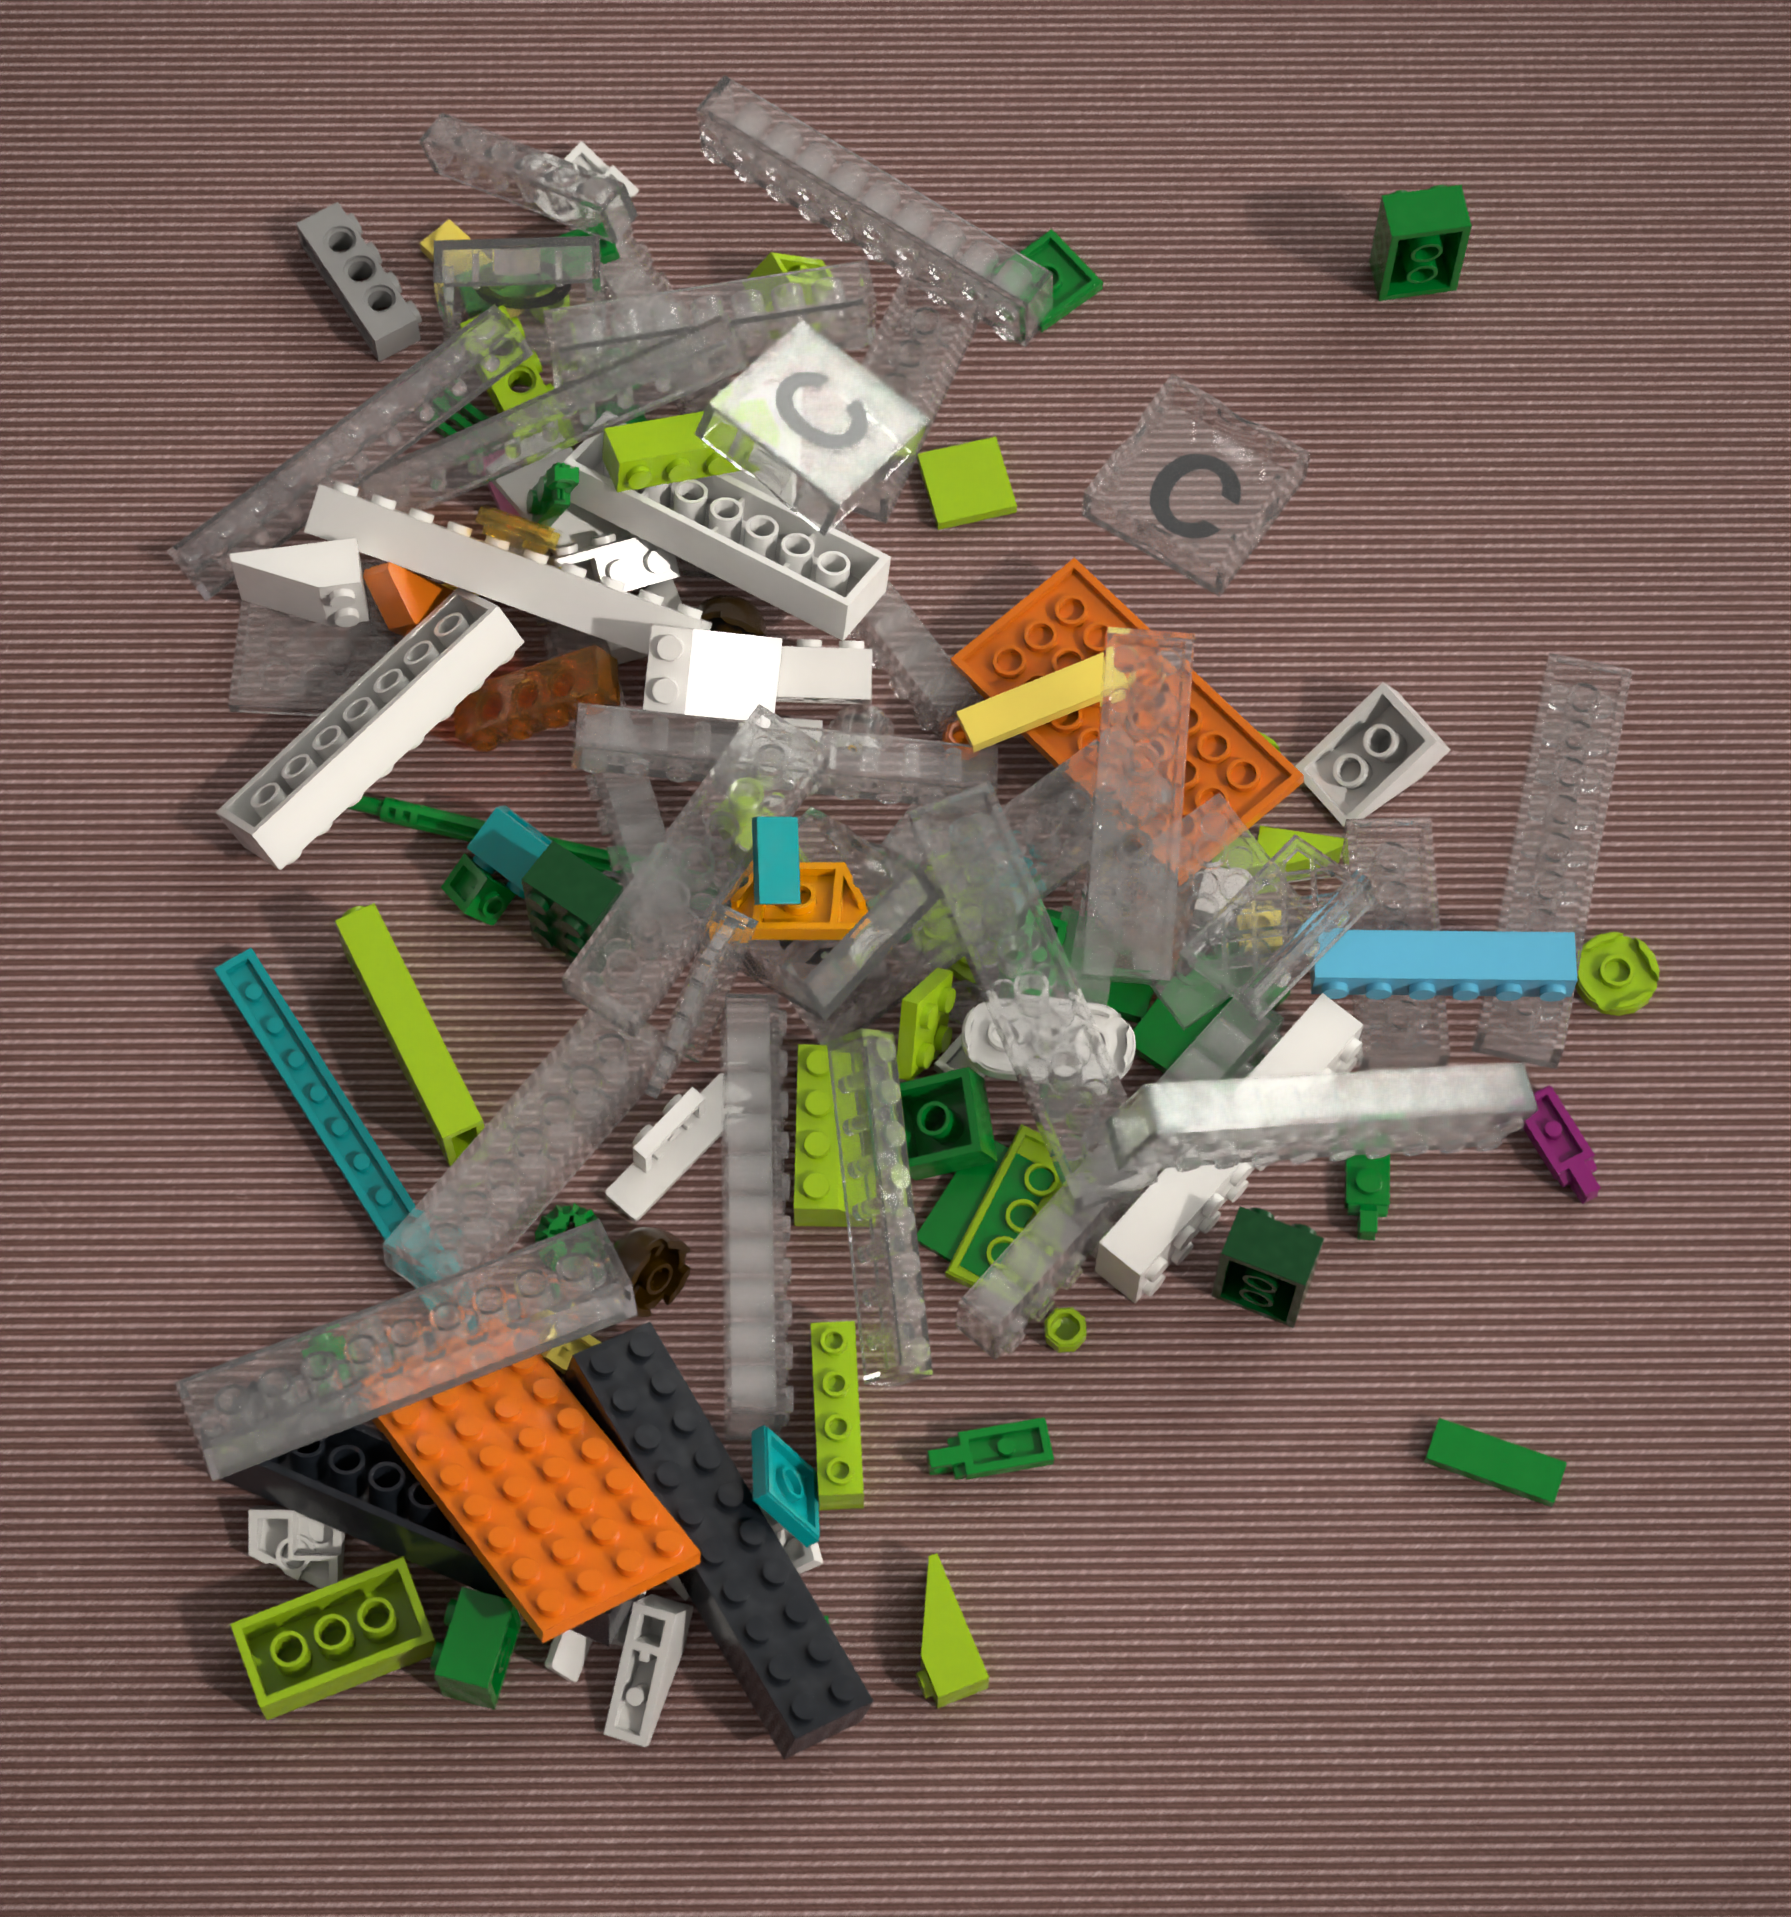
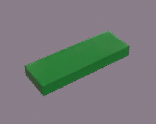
[1424,1418,1567,1507]

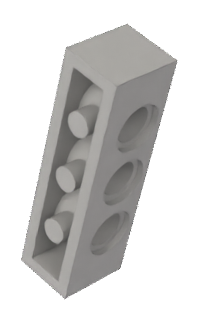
[296,202,422,362]

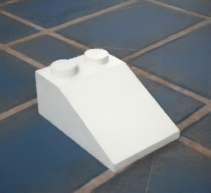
[230,538,369,627]
[643,624,783,723]
[1295,682,1450,830]

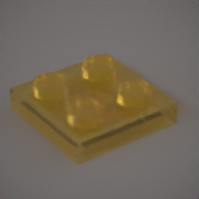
[475,505,563,555]

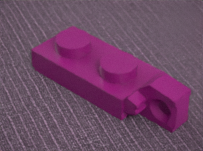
[1511,1085,1601,1205]

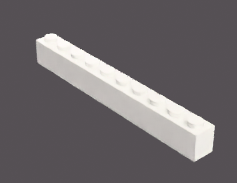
[304,480,712,655]

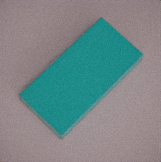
[752,817,801,905]

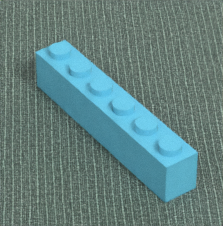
[1310,929,1577,1002]

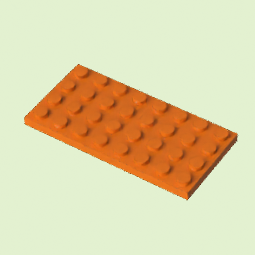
[950,557,1304,888]
[353,1312,701,1643]

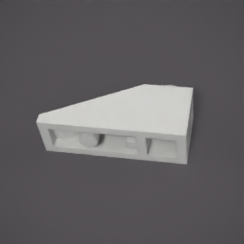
[604,1594,694,1747]

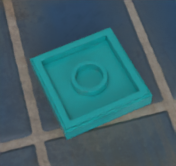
[751,1425,820,1548]

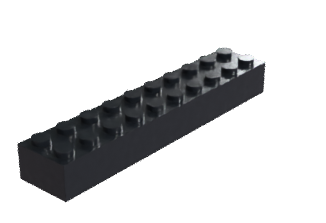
[564,1322,874,1759]
[205,1377,642,1647]

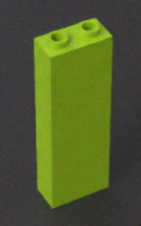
[335,903,490,1169]

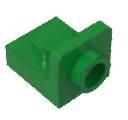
[441,853,516,926]

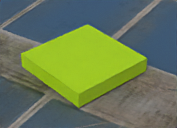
[917,436,1017,530]

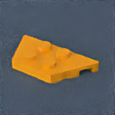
[711,862,880,940]

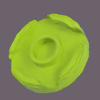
[1575,932,1660,1016]

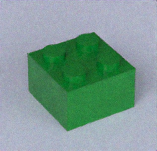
[886,1067,998,1181]
[430,1587,522,1710]

